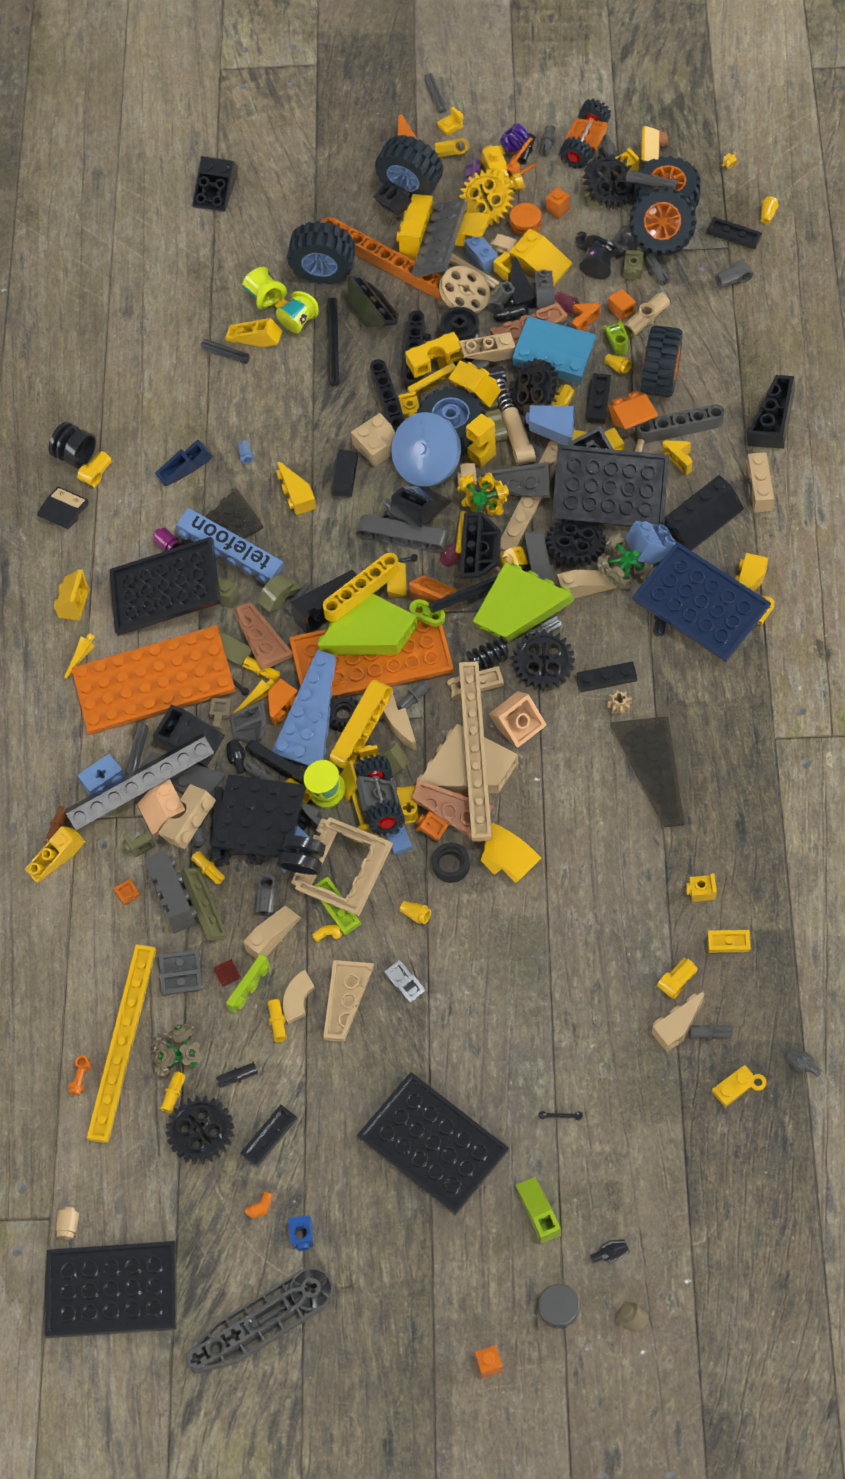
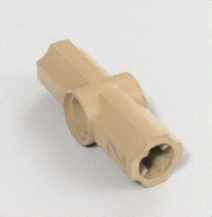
[624,292,670,337]

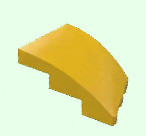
[455,212,491,247]
[481,823,541,883]

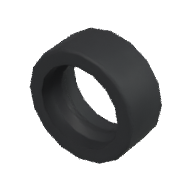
[432,842,470,883]

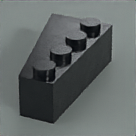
[746,375,795,449]
[290,570,364,633]

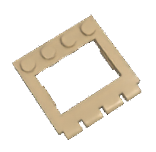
[291,817,393,916]

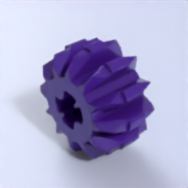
[500,123,529,153]

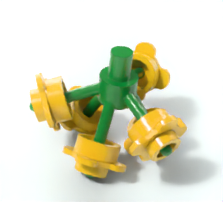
[457,473,509,516]

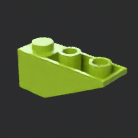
[515,1177,561,1244]

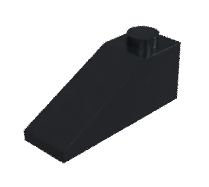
[508,256,536,308]

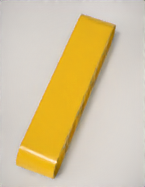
[323,553,399,622]
[329,680,393,769]

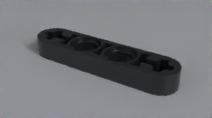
[245,740,306,787]

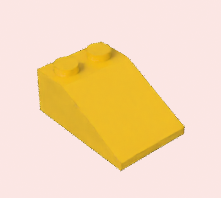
[509,228,573,286]

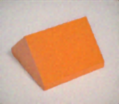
[409,575,457,612]

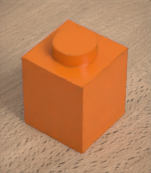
[546,187,570,219]
[608,289,636,321]
[475,1345,503,1379]

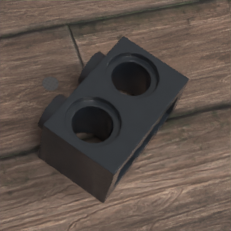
[373,181,412,217]

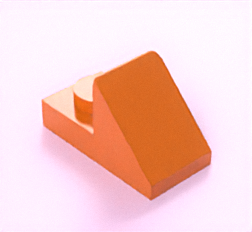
[572,303,601,331]

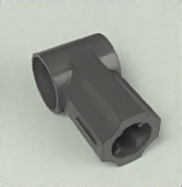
[715,259,753,288]
[488,280,515,312]
[256,873,278,916]

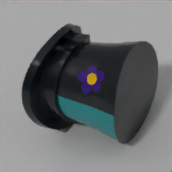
[579,235,618,279]

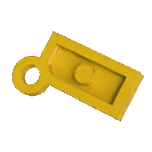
[712,1065,767,1108]

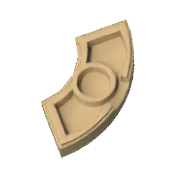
[283,970,315,1024]

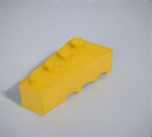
[396,194,433,261]

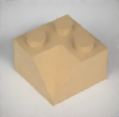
[351,413,395,468]

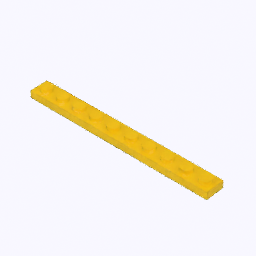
[87,944,157,1144]

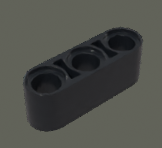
[332,449,358,497]

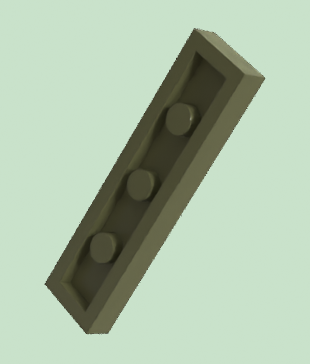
[180,868,228,940]

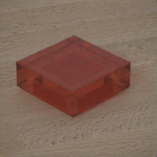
[213,959,241,987]

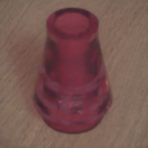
[554,291,580,314]
[439,540,459,567]

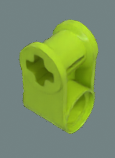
[603,320,628,356]

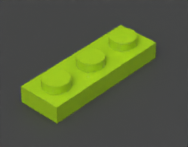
[314,876,362,936]
[226,954,270,1014]

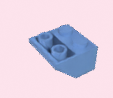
[626,521,676,564]

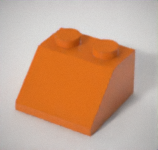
[607,391,658,429]

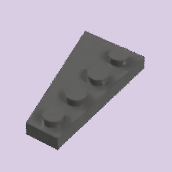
[477,462,551,498]
[140,752,226,796]

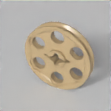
[439,266,490,314]

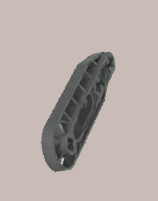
[186,1267,334,1373]

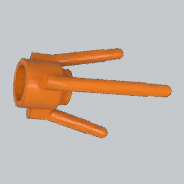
[507,137,537,178]

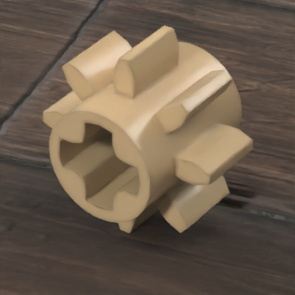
[607,690,632,715]

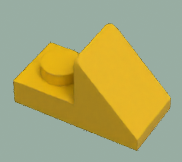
[662,440,693,476]

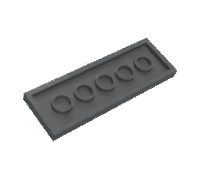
[412,198,468,277]

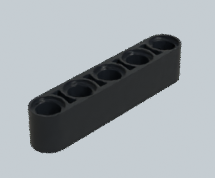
[403,310,425,390]
[370,359,405,433]

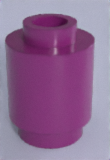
[153,528,180,551]

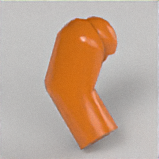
[245,1192,273,1218]

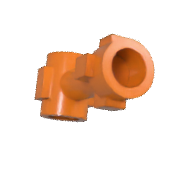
[68,1055,92,1096]

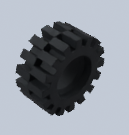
[329,695,358,732]

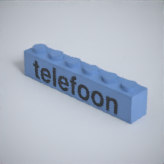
[176,508,283,585]

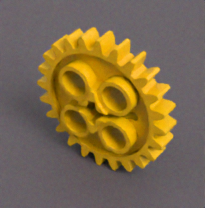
[459,169,514,226]

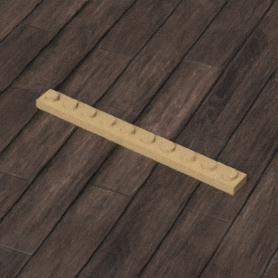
[489,428,576,575]
[459,661,492,842]

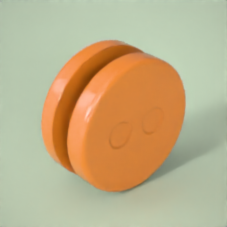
[509,203,542,236]

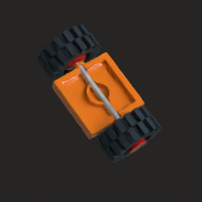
[559,99,611,169]

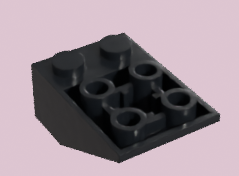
[192,156,238,212]
[390,486,451,528]
[153,704,225,768]

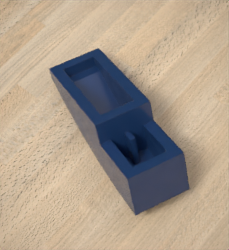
[155,439,213,486]

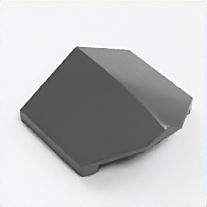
[230,701,267,743]

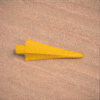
[64,633,95,679]
[232,679,275,714]

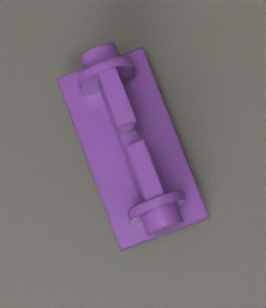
[464,157,484,194]

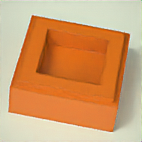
[113,878,141,906]

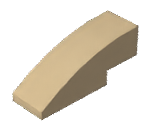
[382,694,417,751]

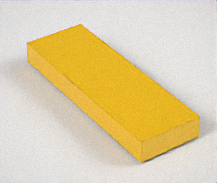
[407,363,456,396]

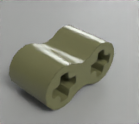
[485,409,508,441]

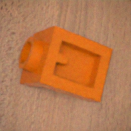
[414,811,449,842]

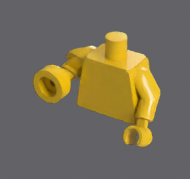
[480,144,524,191]

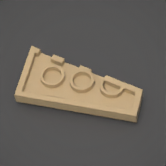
[323,960,374,1042]

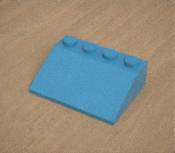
[513,316,597,384]

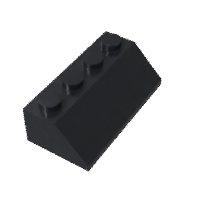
[664,475,744,551]

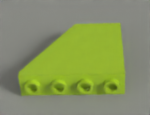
[473,562,574,642]
[318,587,418,655]

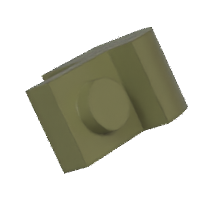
[257,574,301,612]

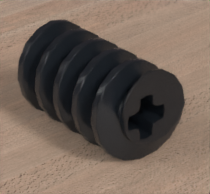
[466,636,509,671]

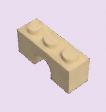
[746,452,774,513]
[159,784,216,849]

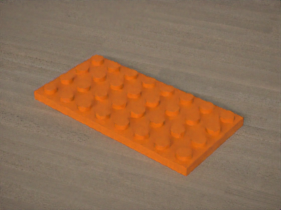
[289,610,454,700]
[72,625,236,735]

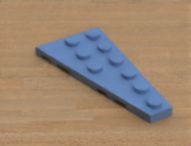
[272,650,336,767]

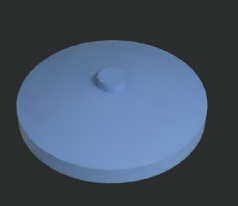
[392,412,461,486]

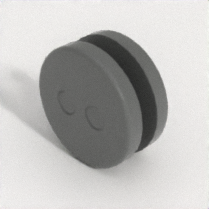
[539,1284,580,1329]

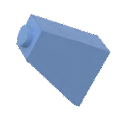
[526,405,575,445]

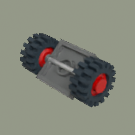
[355,754,405,836]

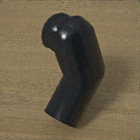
[575,231,587,251]

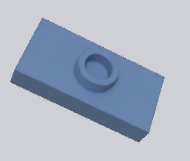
[386,825,413,855]

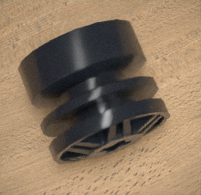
[48,422,96,469]

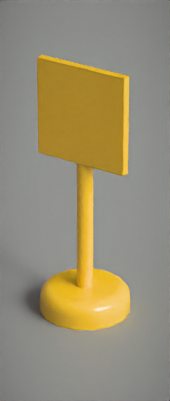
[340,761,378,843]

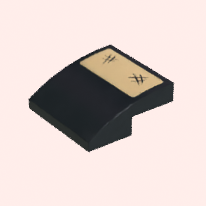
[37,486,89,529]

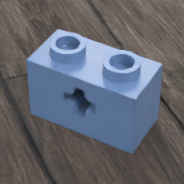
[464,236,498,274]
[77,754,124,795]

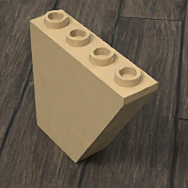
[416,724,518,794]

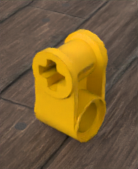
[397,785,418,825]

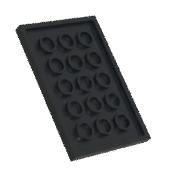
[551,444,669,527]
[110,536,221,636]
[357,1072,509,1216]
[45,1241,177,1338]

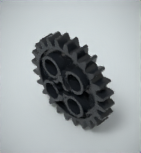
[582,153,635,209]
[509,358,561,416]
[545,520,606,567]
[512,629,575,691]
[165,1096,235,1164]

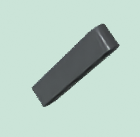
[637,404,724,443]
[356,515,449,553]
[524,530,553,581]

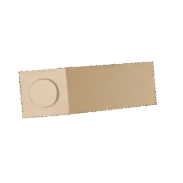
[557,570,617,598]
[243,906,301,959]

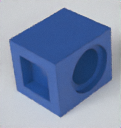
[289,1215,314,1251]

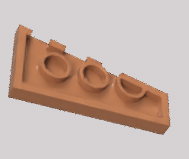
[489,303,568,355]
[234,602,293,670]
[411,780,493,844]

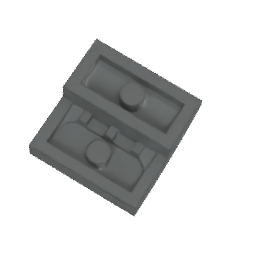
[158,949,203,995]

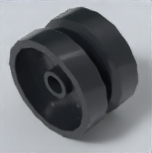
[440,307,480,341]
[277,835,326,875]

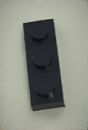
[707,217,762,250]
[587,373,611,423]
[577,661,637,692]
[240,1104,298,1168]

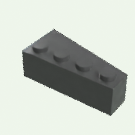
[144,850,197,934]

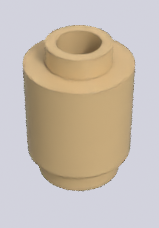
[55,1207,79,1240]

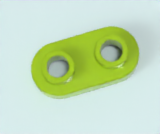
[409,599,445,627]

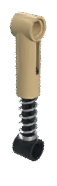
[485,365,536,466]

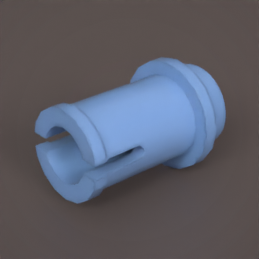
[237,440,254,464]

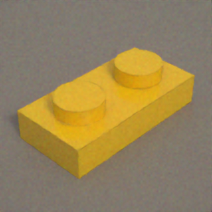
[708,930,751,953]

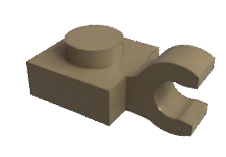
[209,698,232,733]

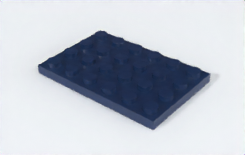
[632,542,771,662]

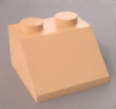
[489,691,546,748]
[137,779,186,837]

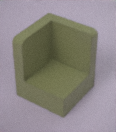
[379,742,409,775]

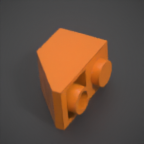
[268,678,298,726]

